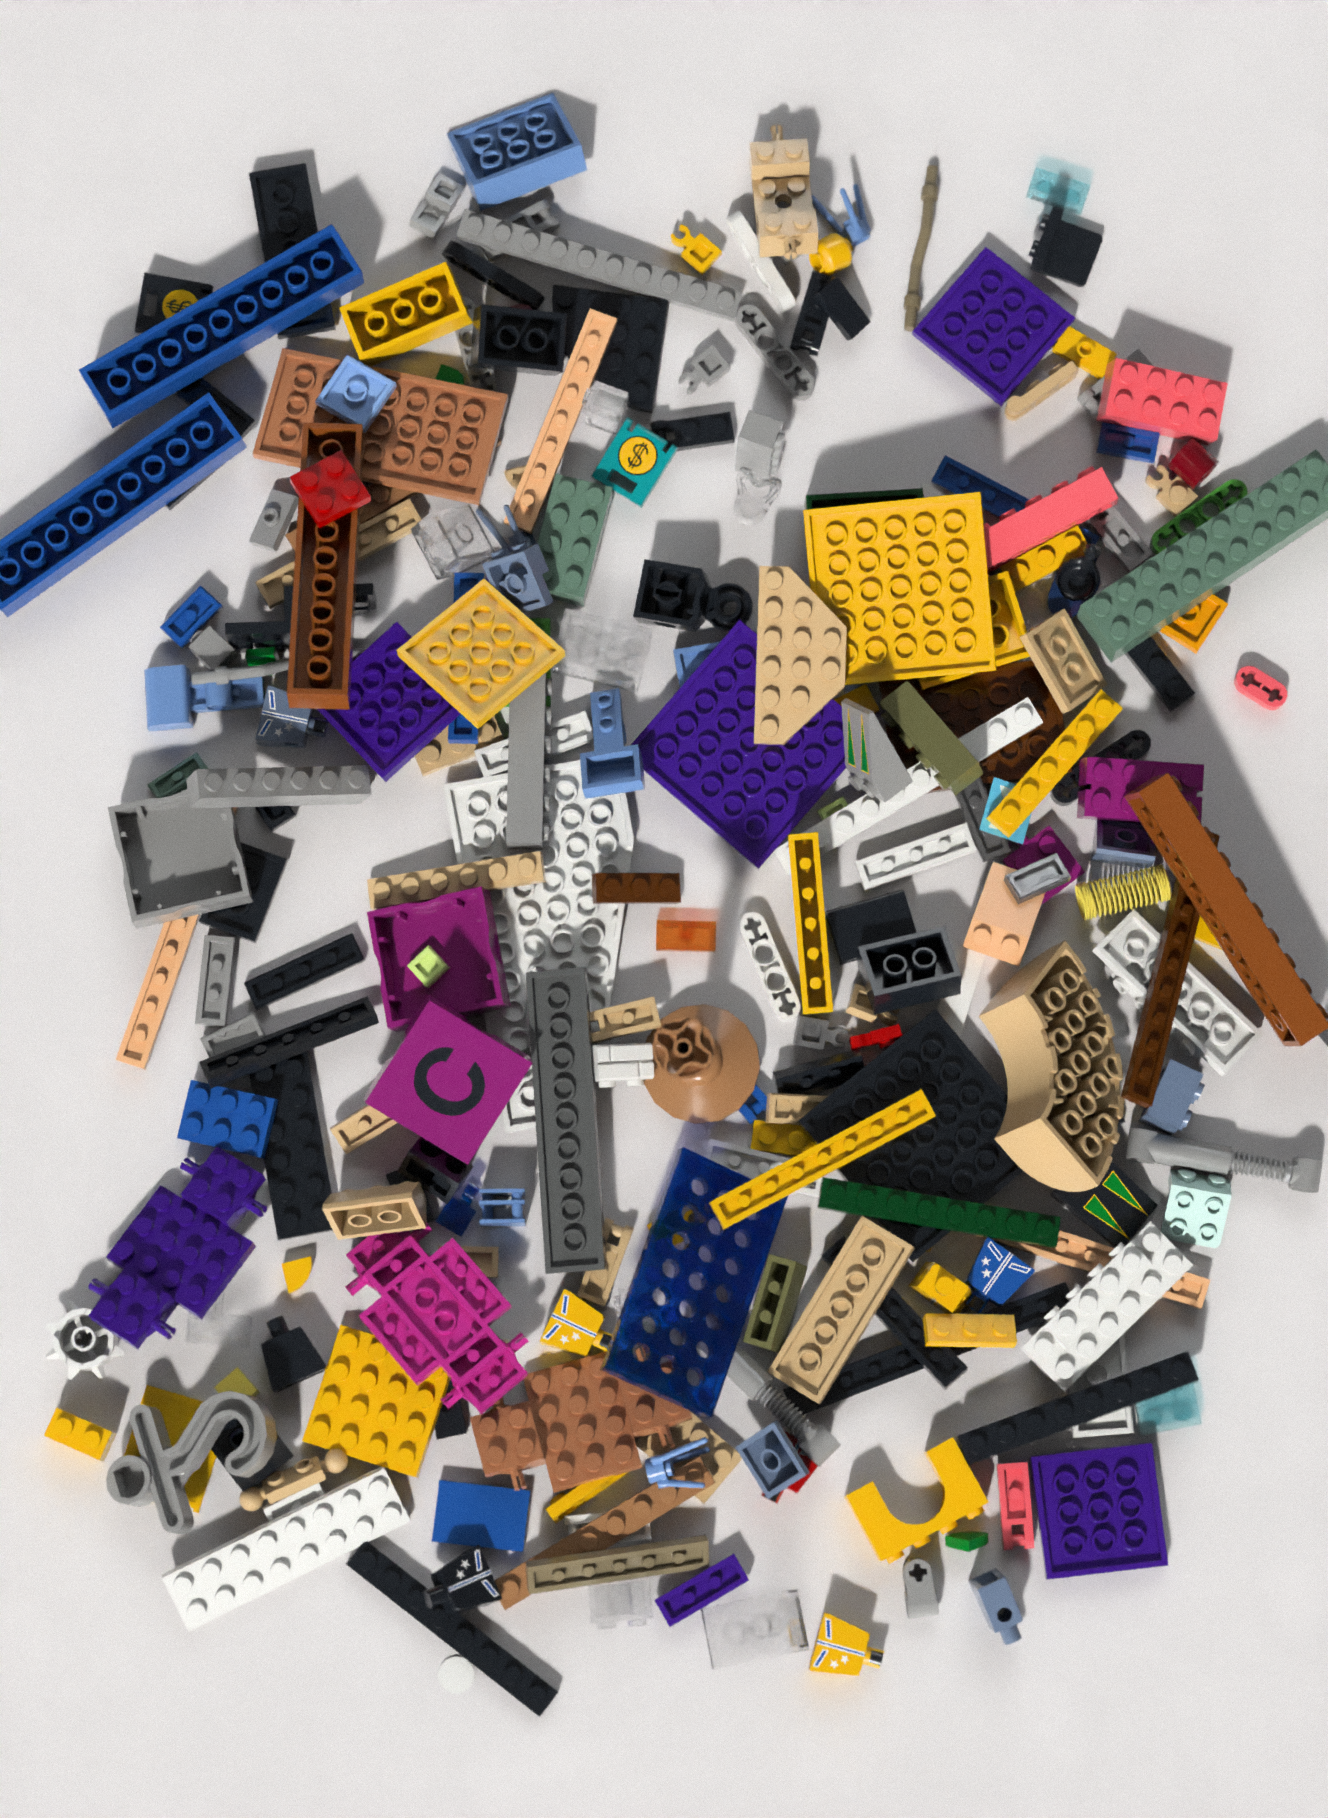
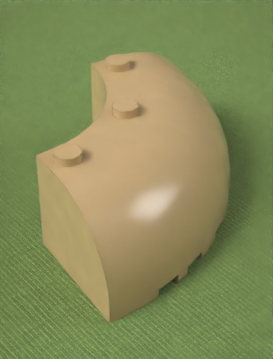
[979,940,1124,1192]

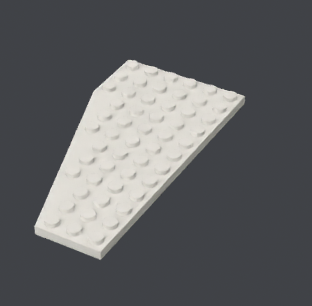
[443,760,634,1134]

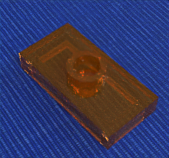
[656,920,716,952]

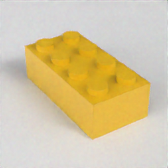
[339,262,473,366]

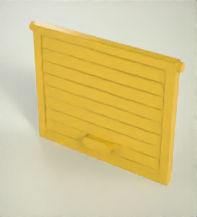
[124,1385,216,1513]

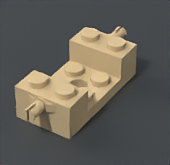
[749,125,818,259]

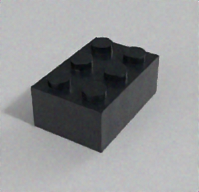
[470,304,567,376]
[858,926,962,1015]

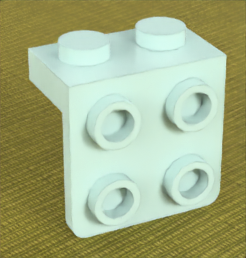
[1161,1169,1232,1248]

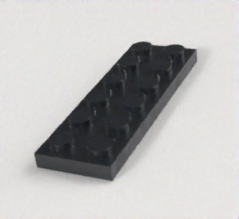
[249,163,336,340]
[249,1052,333,1241]

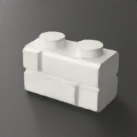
[592,1043,654,1088]

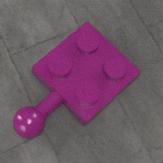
[1001,825,1085,905]

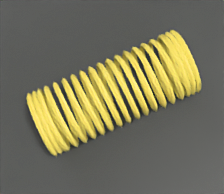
[1075,864,1171,921]

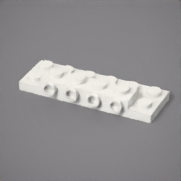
[1092,909,1263,1076]
[1020,1222,1193,1392]

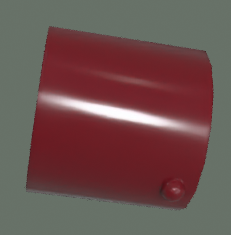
[1168,438,1219,490]

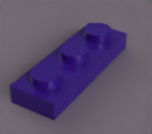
[654,1554,749,1627]

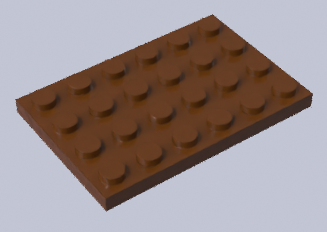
[878,660,1072,793]

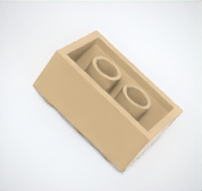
[322,1181,426,1240]

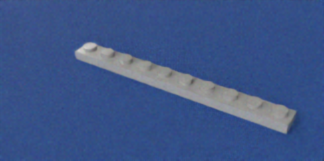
[456,209,742,322]

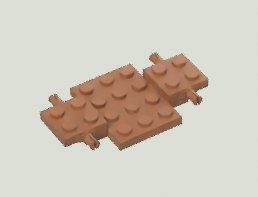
[470,1347,692,1493]

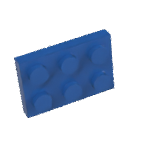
[177,1080,278,1158]

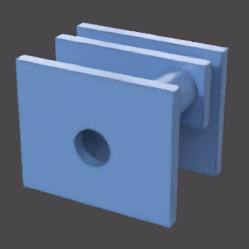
[479,1188,526,1227]

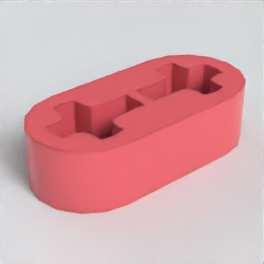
[1234,666,1287,710]

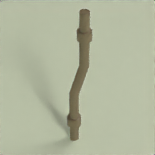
[903,165,939,332]

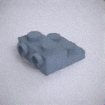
[482,540,553,613]

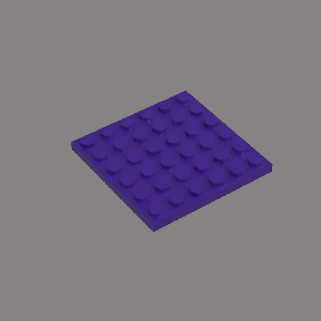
[631,620,847,869]

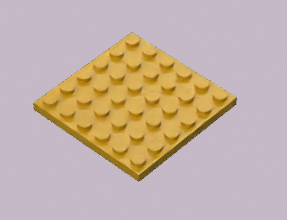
[803,492,997,685]

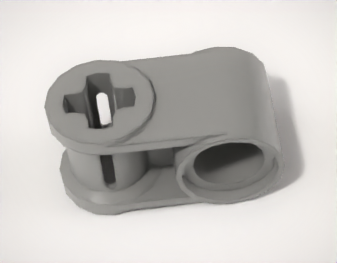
[902,1558,939,1619]

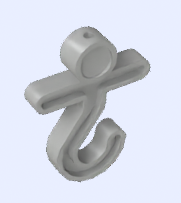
[106,1391,277,1534]

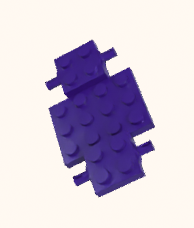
[88,1146,267,1350]

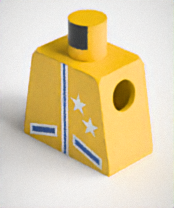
[908,1261,972,1314]
[539,1289,616,1357]
[808,1613,884,1676]

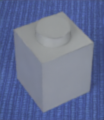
[189,626,237,671]

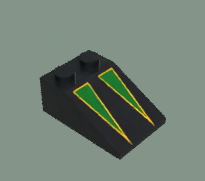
[1050,1161,1158,1247]

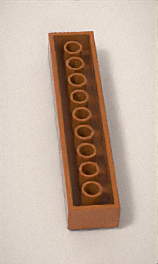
[287,423,364,710]
[1124,773,1328,1046]

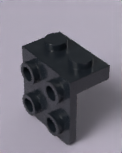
[1028,206,1103,287]

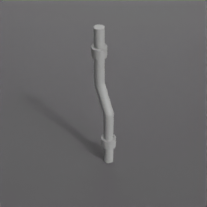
[191,648,366,685]

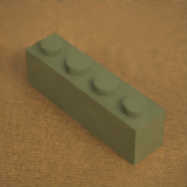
[879,681,983,796]

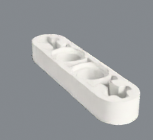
[726,211,796,312]
[739,912,801,1022]

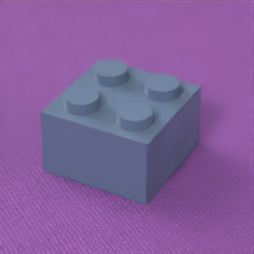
[1138,1059,1205,1136]

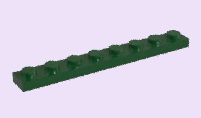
[817,1177,1061,1248]

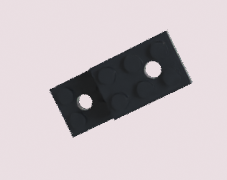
[225,583,377,653]

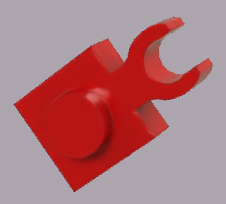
[849,1024,902,1050]

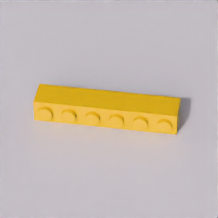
[788,832,833,1015]

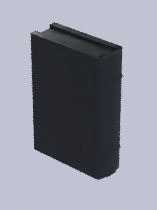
[826,889,917,965]

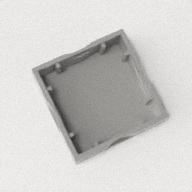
[108,789,253,929]

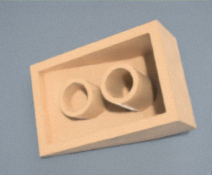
[962,862,1045,966]

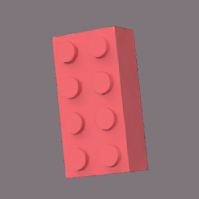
[1096,358,1228,446]

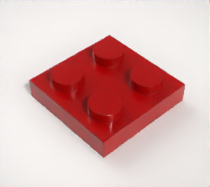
[289,450,371,528]

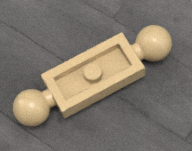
[239,1449,348,1511]

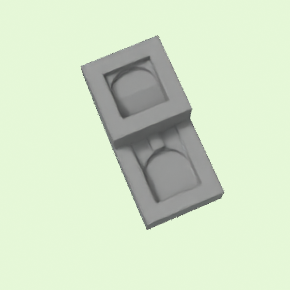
[409,173,465,239]

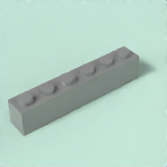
[506,673,552,850]
[186,765,372,808]

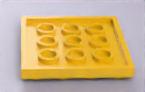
[397,579,565,729]
[302,1325,450,1478]

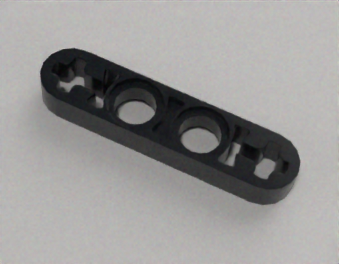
[442,241,545,310]
[1050,730,1151,806]

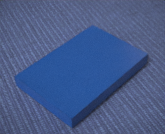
[432,1480,530,1552]

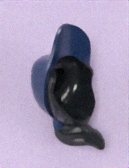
[1047,544,1102,618]

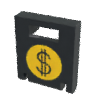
[135,272,213,333]

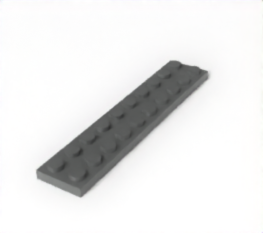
[526,967,607,1274]

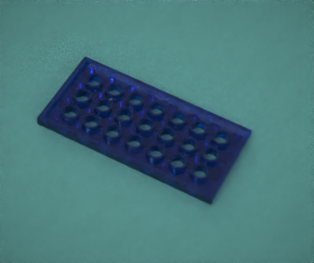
[600,1147,788,1419]

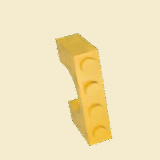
[844,1437,989,1564]

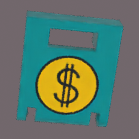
[591,417,678,508]

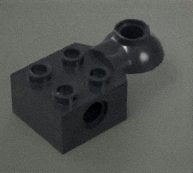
[633,559,753,632]

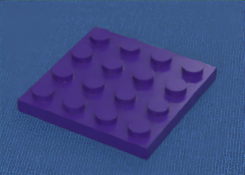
[912,247,1075,406]
[317,622,461,782]
[1030,1443,1168,1580]

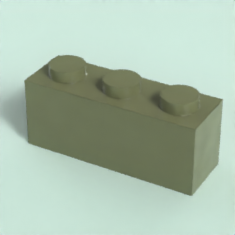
[743,1254,808,1353]

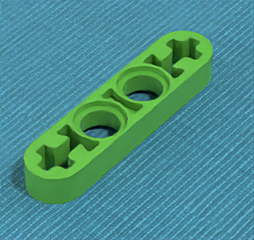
[1150,479,1248,555]

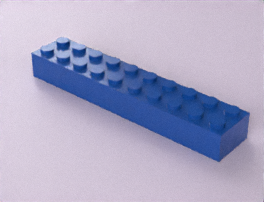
[79,224,364,428]
[0,392,247,617]

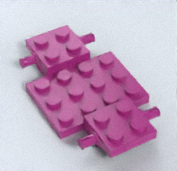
[345,1223,529,1414]

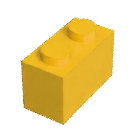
[44,1407,117,1462]

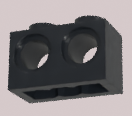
[398,1137,474,1205]

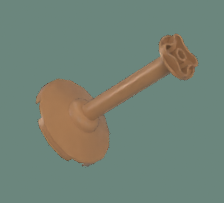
[644,1004,761,1124]

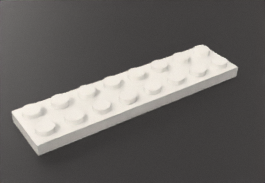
[161,1466,410,1631]

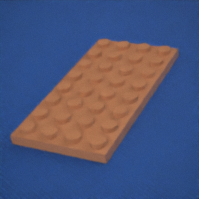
[252,348,508,506]

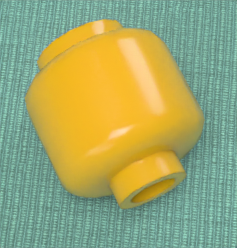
[809,233,853,276]

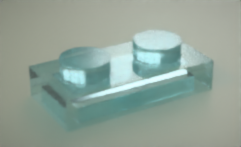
[1026,167,1091,215]

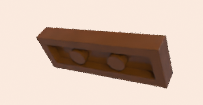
[591,873,681,904]

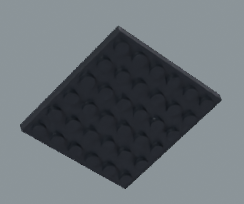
[797,1009,1023,1262]

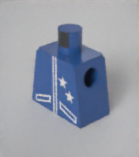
[964,1237,1035,1314]

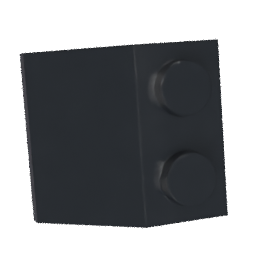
[211,1418,294,1492]

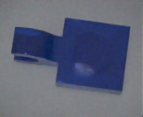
[435,1182,480,1238]

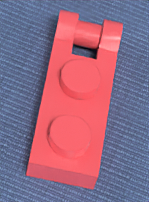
[996,1462,1034,1550]

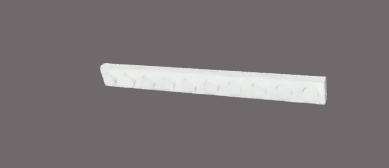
[774,697,1043,876]

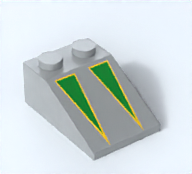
[841,698,913,802]

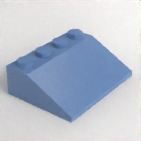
[447,93,587,211]

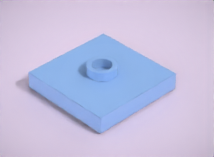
[315,355,397,433]

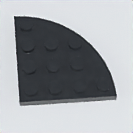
[552,284,668,414]

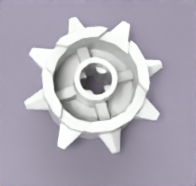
[46,1300,125,1380]

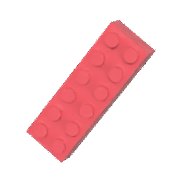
[984,466,1118,573]

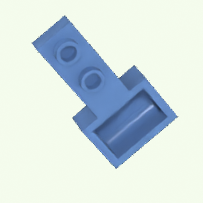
[144,665,265,732]
[580,688,645,799]

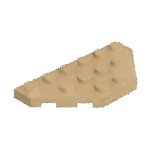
[754,566,847,745]

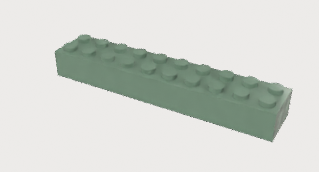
[1077,449,1328,663]

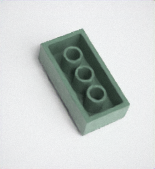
[537,474,613,607]

